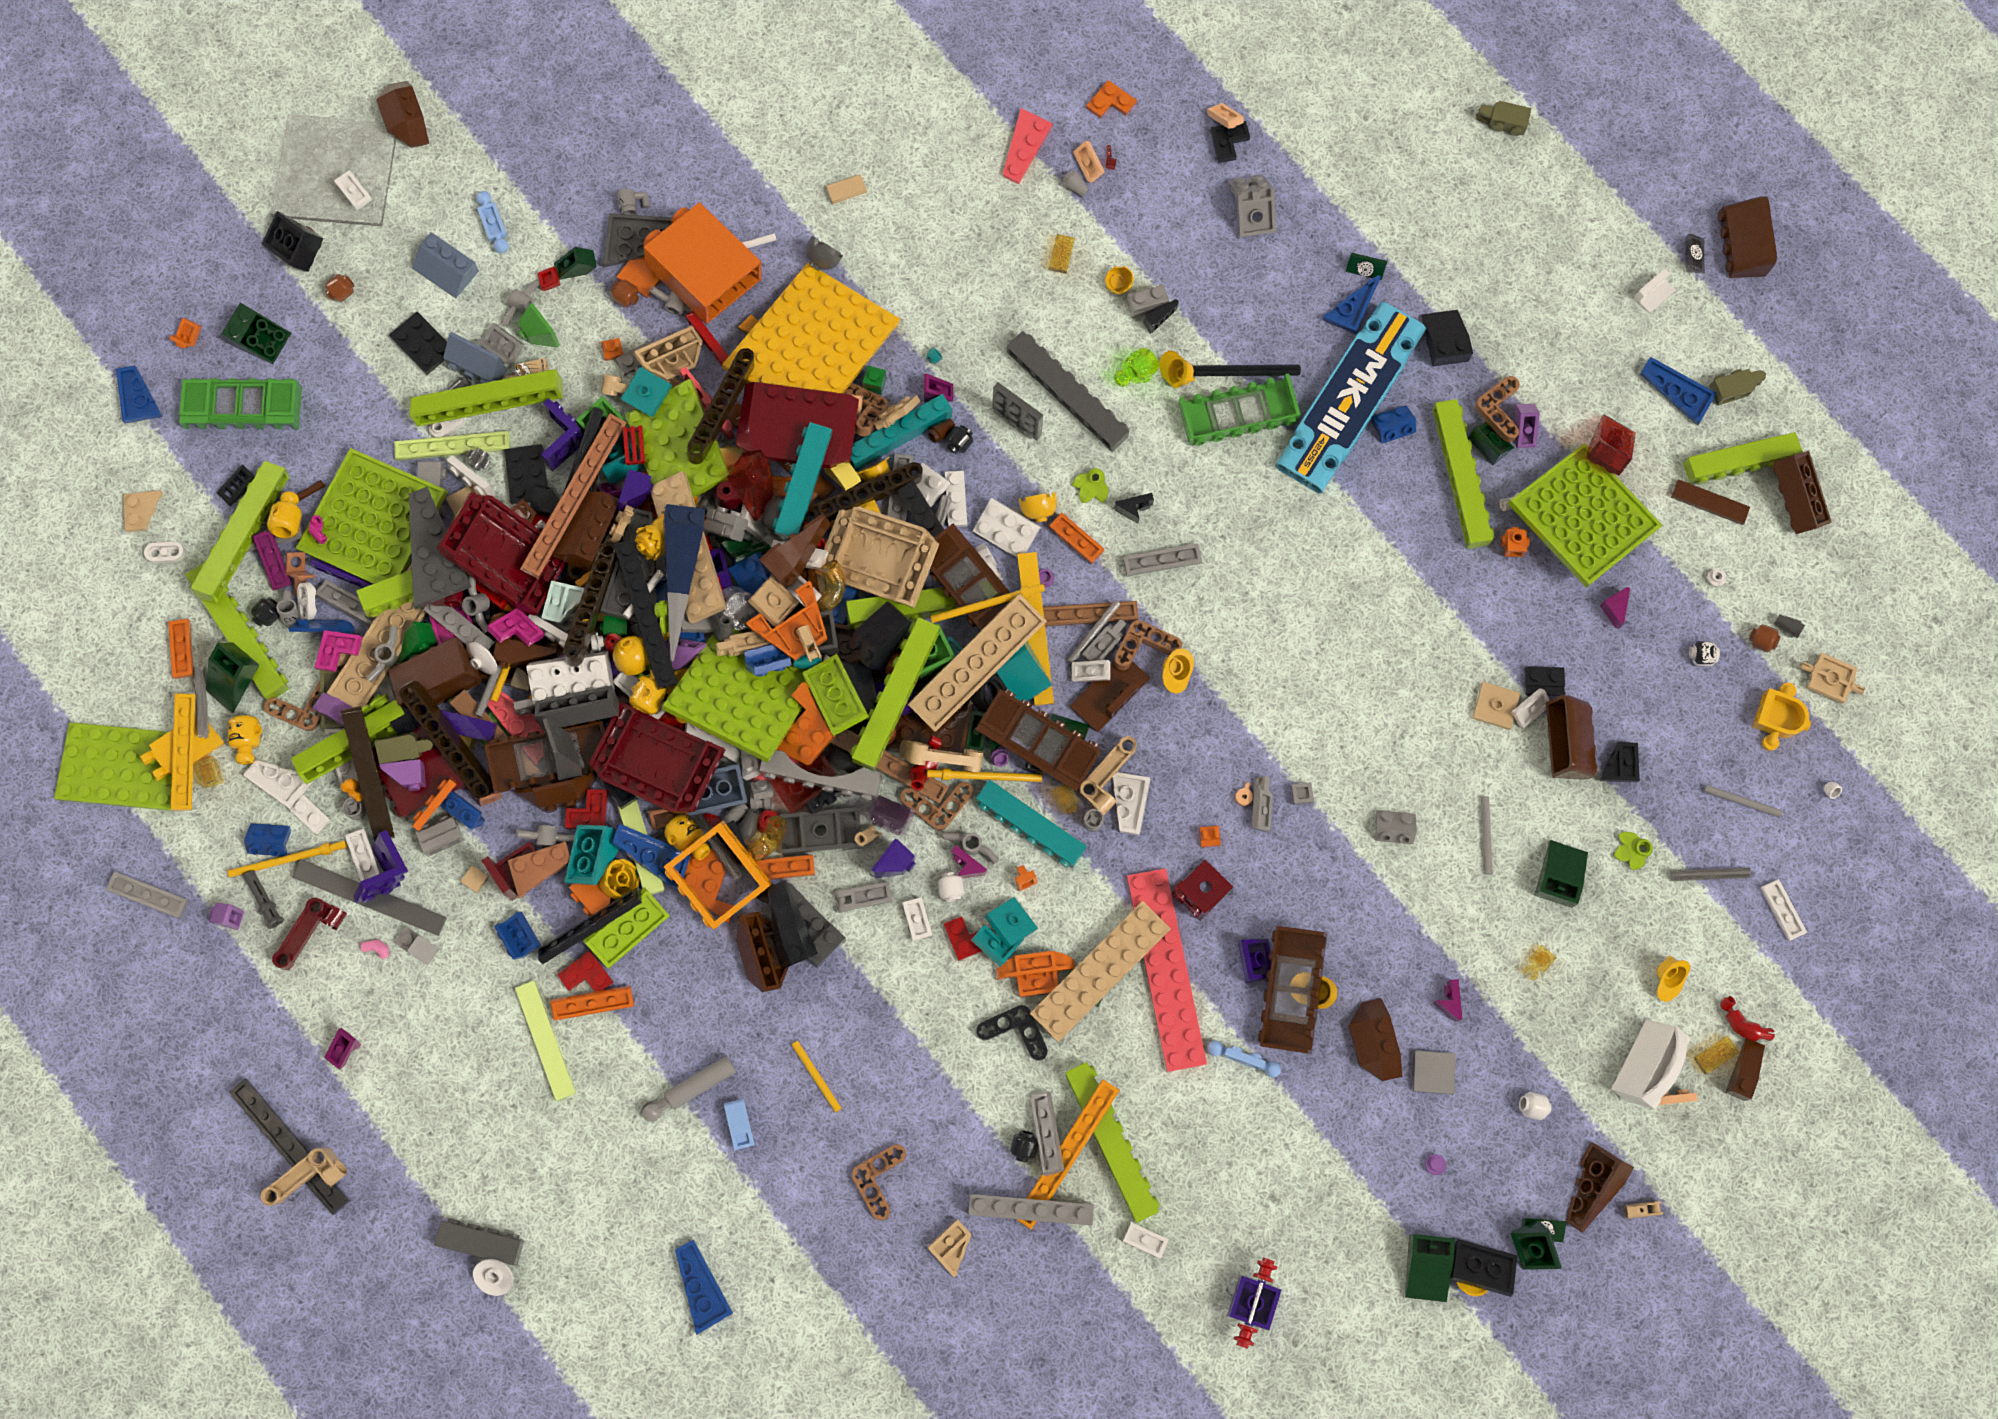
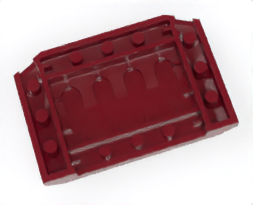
[736,382,859,468]
[437,492,567,616]
[589,702,726,813]

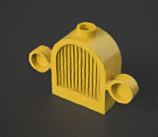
[1752,683,1811,751]

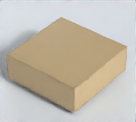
[460,865,489,893]

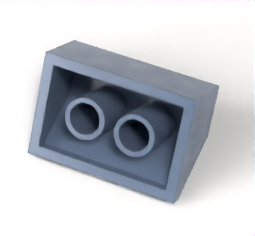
[412,232,479,299]
[443,332,507,384]
[688,764,748,816]

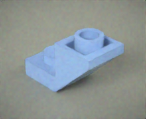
[724,1099,754,1150]

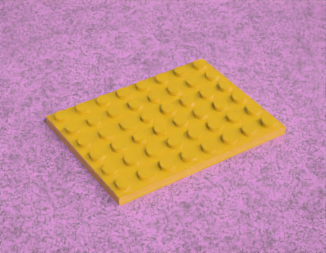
[722,263,900,393]

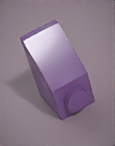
[1514,404,1540,448]
[665,638,706,670]
[312,692,353,728]
[380,759,426,791]
[209,903,244,930]

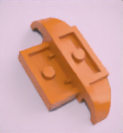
[996,951,1076,998]

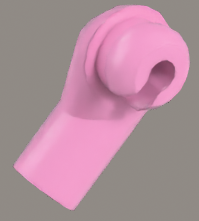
[361,939,389,959]

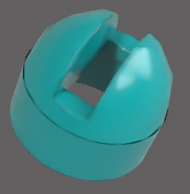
[926,347,943,364]

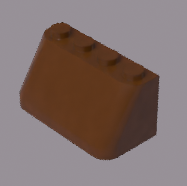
[1718,196,1777,278]
[388,638,482,710]
[1546,695,1598,780]

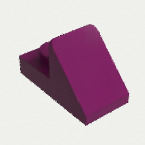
[951,845,987,878]
[1433,979,1463,1022]
[324,1028,361,1070]

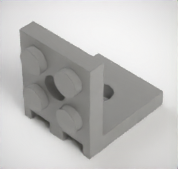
[1229,175,1276,237]

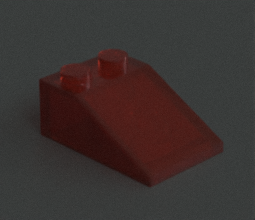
[1586,414,1636,476]
[727,450,773,521]
[770,752,837,814]

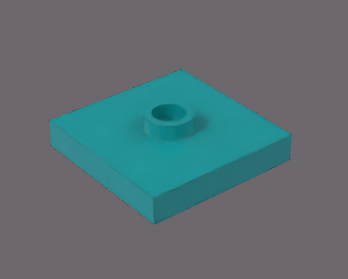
[621,367,672,418]
[985,897,1038,949]

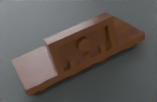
[1070,654,1150,732]

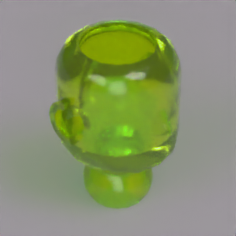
[1114,348,1159,387]

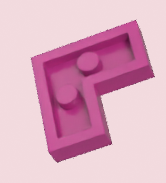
[487,608,544,647]
[314,630,363,672]

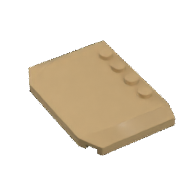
[815,506,939,608]

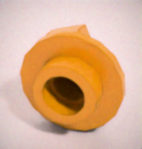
[340,779,363,801]

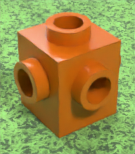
[1500,527,1530,557]

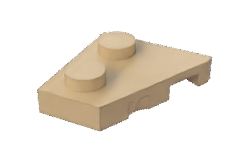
[124,490,163,532]
[927,1219,972,1278]

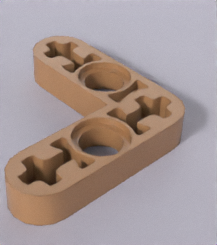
[1474,376,1520,442]
[843,383,889,436]
[1114,620,1182,670]
[264,681,321,732]
[900,782,973,831]
[852,1145,906,1220]

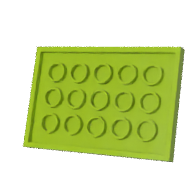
[625,379,732,498]
[54,722,172,811]

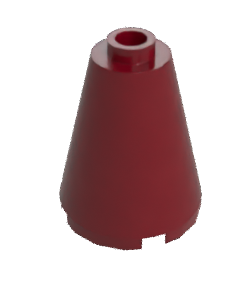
[712,477,747,510]

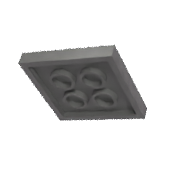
[992,382,1044,440]

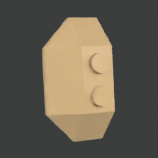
[633,325,703,381]

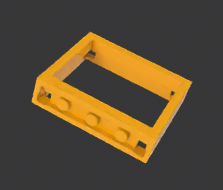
[664,821,772,930]

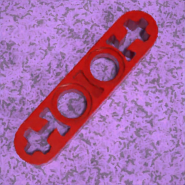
[685,311,729,372]

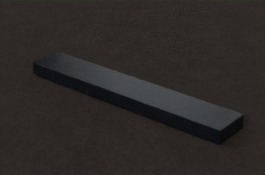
[538,888,642,965]

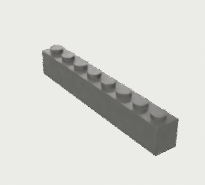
[1007,331,1129,452]

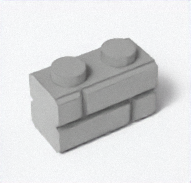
[1127,284,1169,318]
[703,506,748,542]
[416,816,465,857]

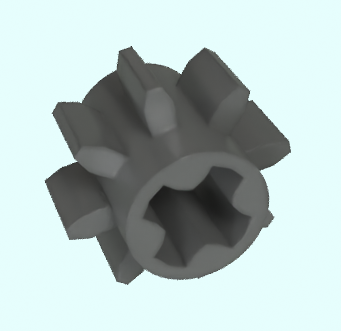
[466,447,491,471]

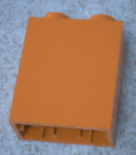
[643,202,762,325]

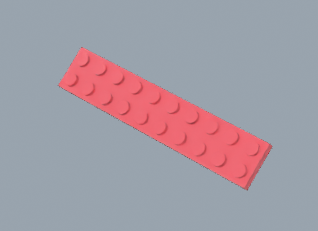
[1127,868,1207,1072]

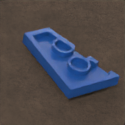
[116,365,163,424]

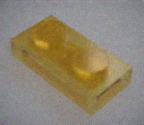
[1049,234,1075,274]
[1693,1036,1740,1075]

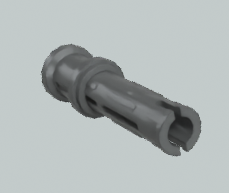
[243,871,284,929]

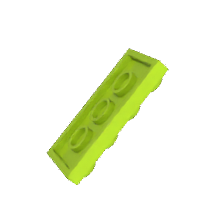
[803,654,869,736]
[583,887,669,969]

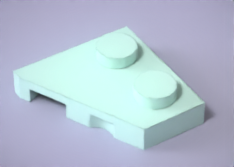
[541,581,585,624]

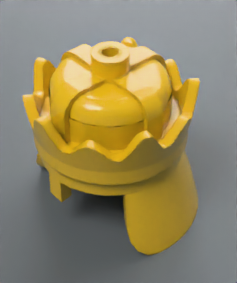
[635,514,665,561]

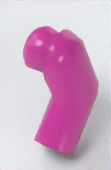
[309,515,327,544]

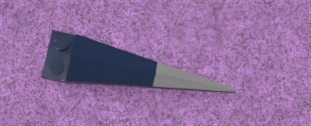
[663,504,705,662]

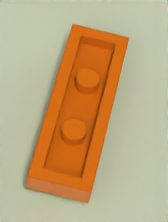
[1049,513,1105,565]
[168,619,194,679]
[412,777,457,831]
[755,855,815,881]

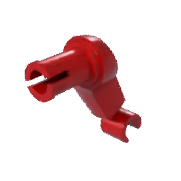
[909,735,942,791]
[1720,996,1775,1042]

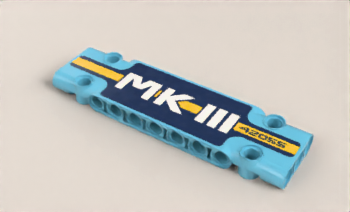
[1275,302,1426,493]

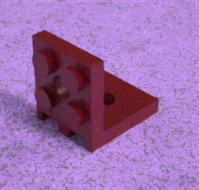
[481,841,537,901]
[1172,860,1233,921]

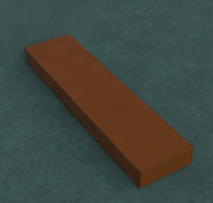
[1671,479,1750,525]

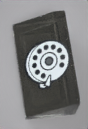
[1685,234,1705,273]

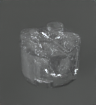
[716,586,760,630]

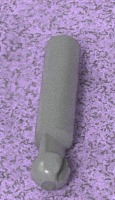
[642,1055,737,1122]

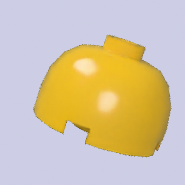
[1019,492,1057,523]
[612,636,649,676]
[598,859,640,899]

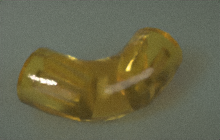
[817,560,846,612]
[746,816,787,862]

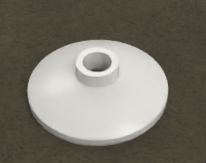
[466,642,497,675]
[473,1259,513,1296]

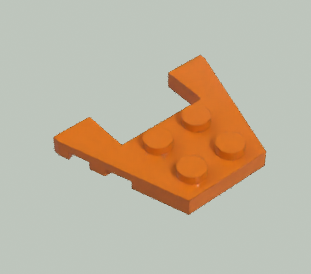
[746,581,828,661]
[777,682,835,765]
[683,849,755,924]

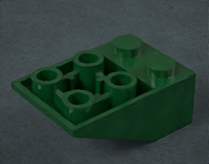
[219,302,291,364]
[206,642,259,713]
[1534,840,1588,908]
[1405,1234,1455,1302]

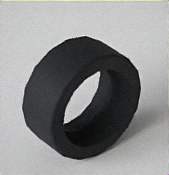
[971,675,1006,713]
[826,745,863,773]

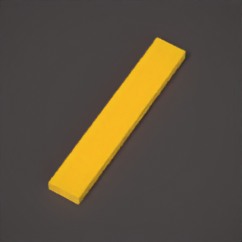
[171,693,195,811]

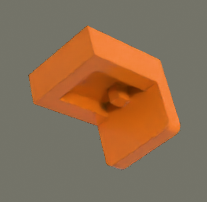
[169,318,202,348]

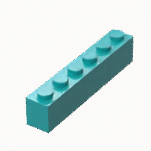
[850,394,952,471]
[772,422,832,539]
[976,779,1087,868]

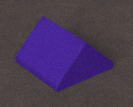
[1238,939,1271,983]

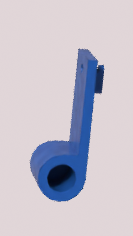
[288,619,354,634]

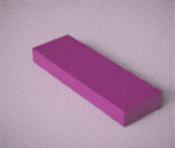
[252,530,293,591]

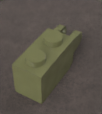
[1476,101,1532,136]
[1709,369,1766,406]
[374,732,435,764]

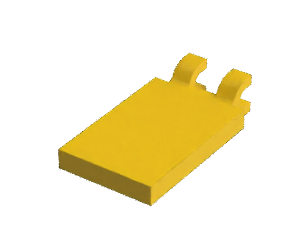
[140,715,224,781]

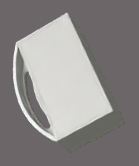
[526,651,615,704]
[1611,1019,1690,1109]

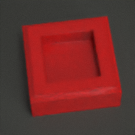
[537,266,561,291]

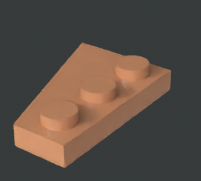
[508,842,570,899]

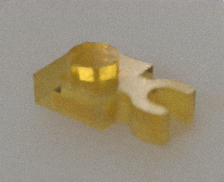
[1522,945,1557,981]

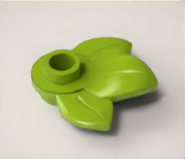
[1072,468,1109,503]
[655,600,669,636]
[362,694,389,717]
[1614,832,1653,870]

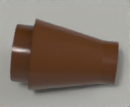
[927,418,955,444]

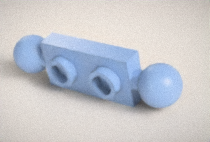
[476,191,509,253]
[1207,1040,1281,1078]

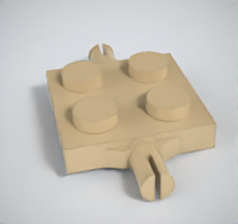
[874,395,920,430]
[604,505,634,555]
[1800,653,1865,704]

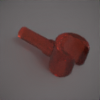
[1105,145,1117,170]

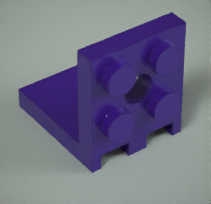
[541,398,583,472]
[353,830,408,904]

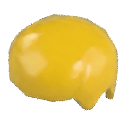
[1105,266,1134,294]

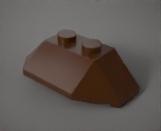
[376,81,429,148]
[515,772,597,813]
[736,912,789,993]
[1349,998,1403,1081]

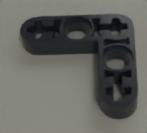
[976,1005,1048,1061]

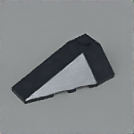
[768,880,818,969]

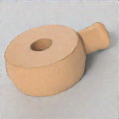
[1235,782,1253,806]

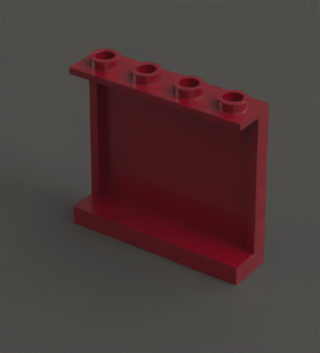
[372,724,468,821]

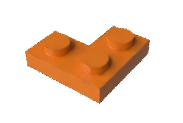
[1086,80,1137,119]

